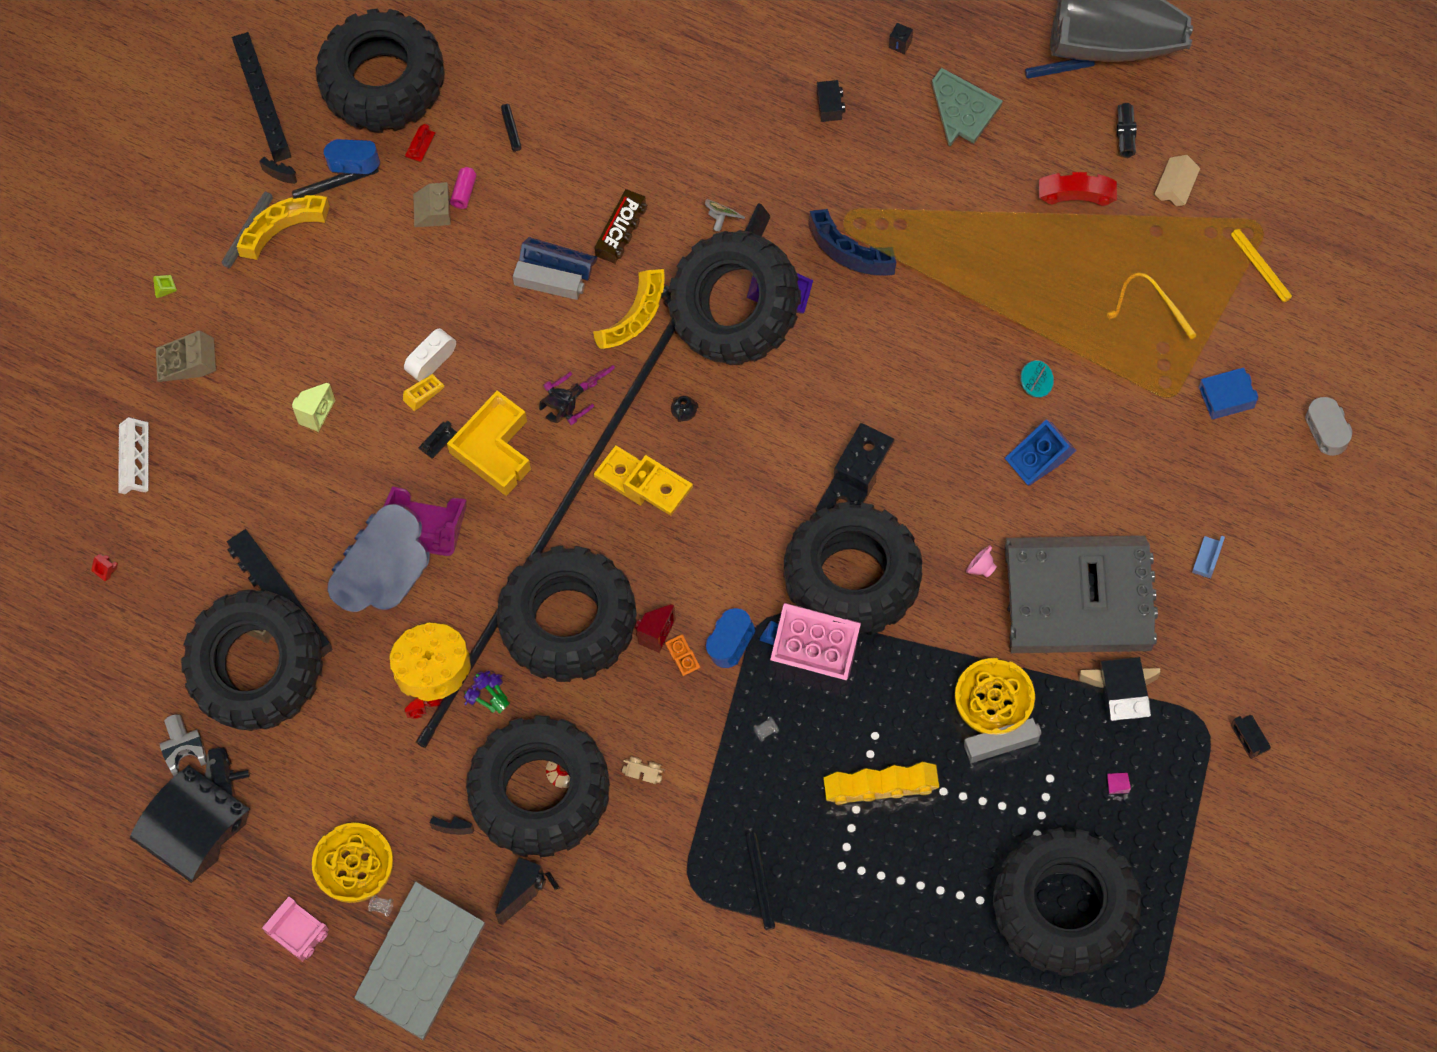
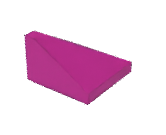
[1107,773,1131,794]

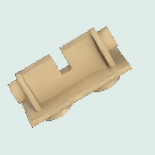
[622,757,665,784]

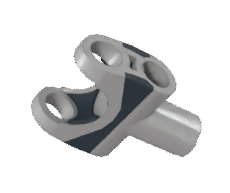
[159,715,207,776]

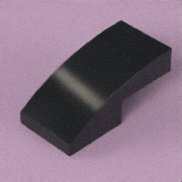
[429,816,474,835]

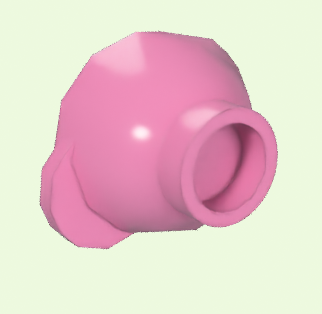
[966,545,997,578]

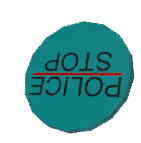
[1021,360,1054,398]

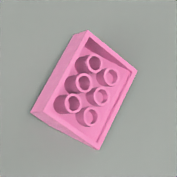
[770,603,861,680]

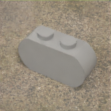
[1305,397,1352,456]

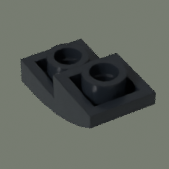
[259,156,297,184]

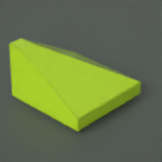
[153,275,177,298]

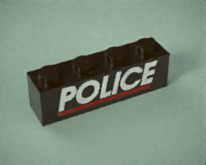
[594,189,648,264]

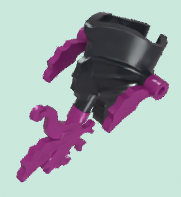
[539,365,615,425]

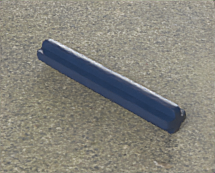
[1025,59,1095,79]

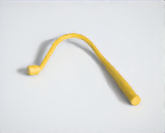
[1107,273,1196,339]

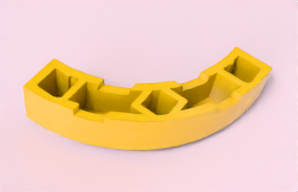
[236,195,329,260]

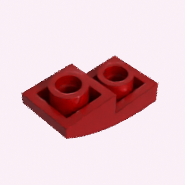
[405,698,442,719]

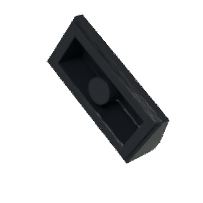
[745,203,770,237]

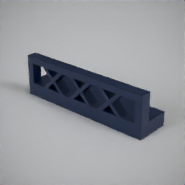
[519,237,597,280]

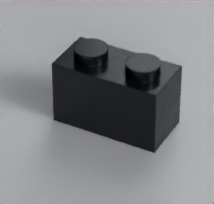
[817,80,846,122]

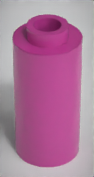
[450,167,477,209]

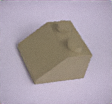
[413,182,451,227]

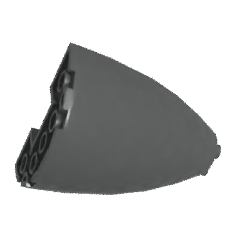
[1050,0,1193,62]

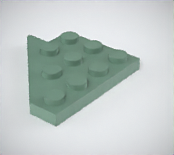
[932,68,1003,146]

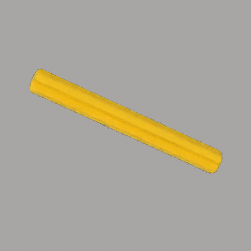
[1231,229,1292,302]

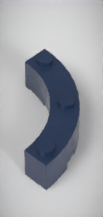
[808,209,896,276]

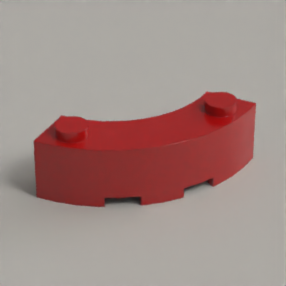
[1039,172,1117,206]

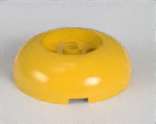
[955,658,1035,735]
[312,823,393,903]

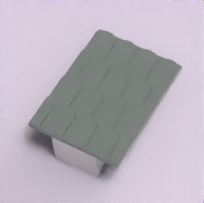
[354,882,485,1041]

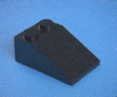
[1100,657,1151,721]
[495,858,546,925]

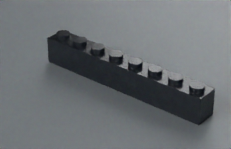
[232,32,292,163]
[227,529,333,658]

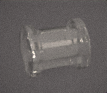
[753,717,779,742]
[368,895,394,917]

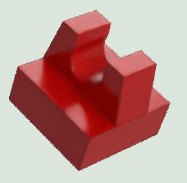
[91,554,118,581]

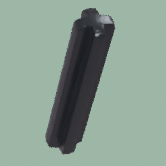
[501,103,522,152]

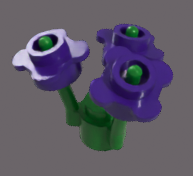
[464,670,510,714]

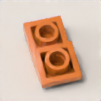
[665,634,701,676]

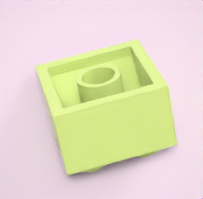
[292,383,335,432]

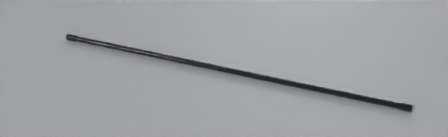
[416,319,676,748]

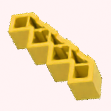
[824,762,939,805]

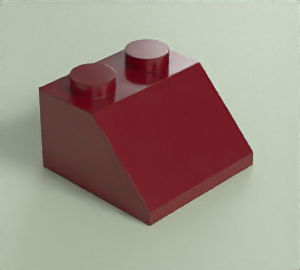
[635,604,676,653]

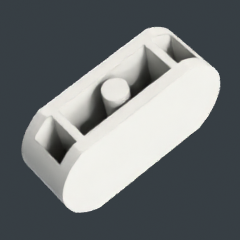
[404,328,456,382]

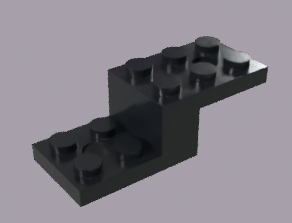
[816,423,895,512]

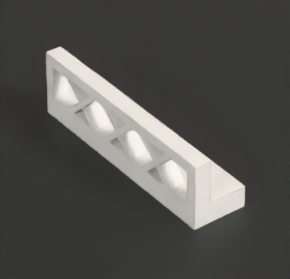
[118,418,148,494]

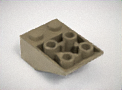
[156,330,216,382]

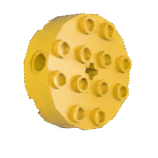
[390,623,471,701]

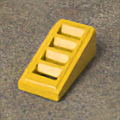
[403,374,444,411]

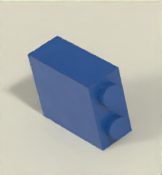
[1199,368,1258,420]

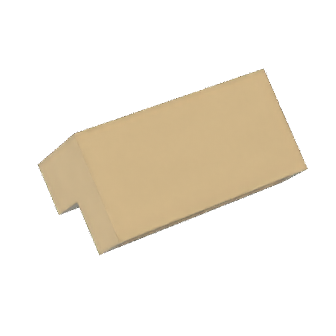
[1155,155,1200,206]

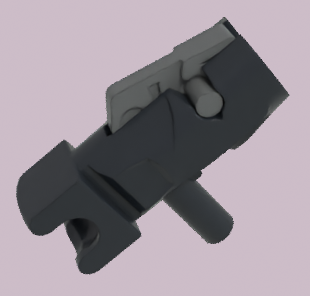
[205,748,250,798]

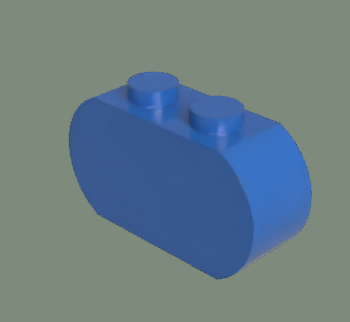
[324,139,380,174]
[706,608,755,668]

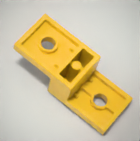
[594,445,693,516]

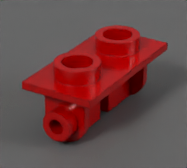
[405,124,435,162]

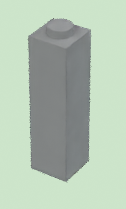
[513,261,585,300]
[964,718,1041,763]

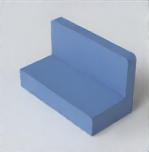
[1192,536,1225,579]

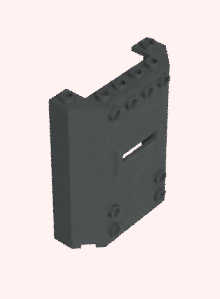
[1005,536,1158,653]

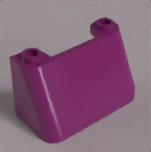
[383,486,466,556]

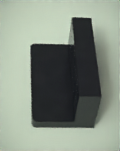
[1230,715,1271,759]

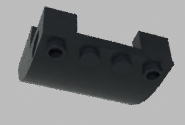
[130,765,250,883]

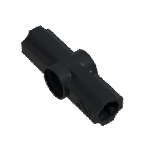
[1116,103,1137,158]

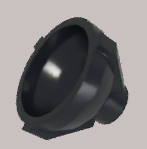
[671,396,699,422]

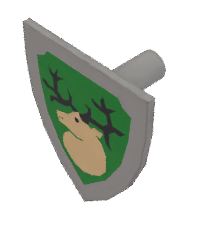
[705,199,745,232]

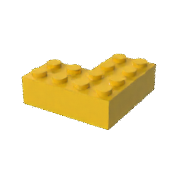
[447,391,531,496]

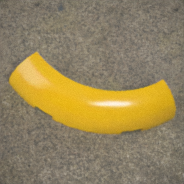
[593,269,665,349]

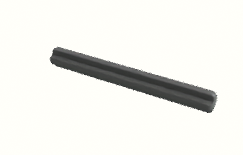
[222,192,273,268]

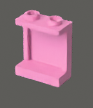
[262,897,329,962]

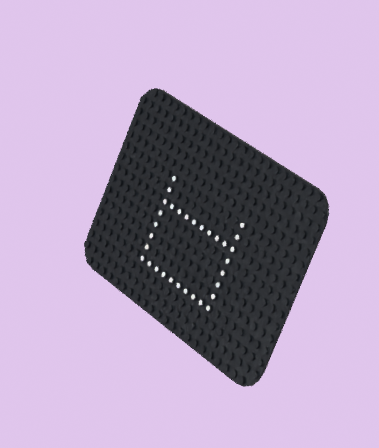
[687,613,1211,1009]

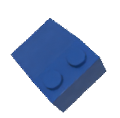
[1005,419,1077,486]

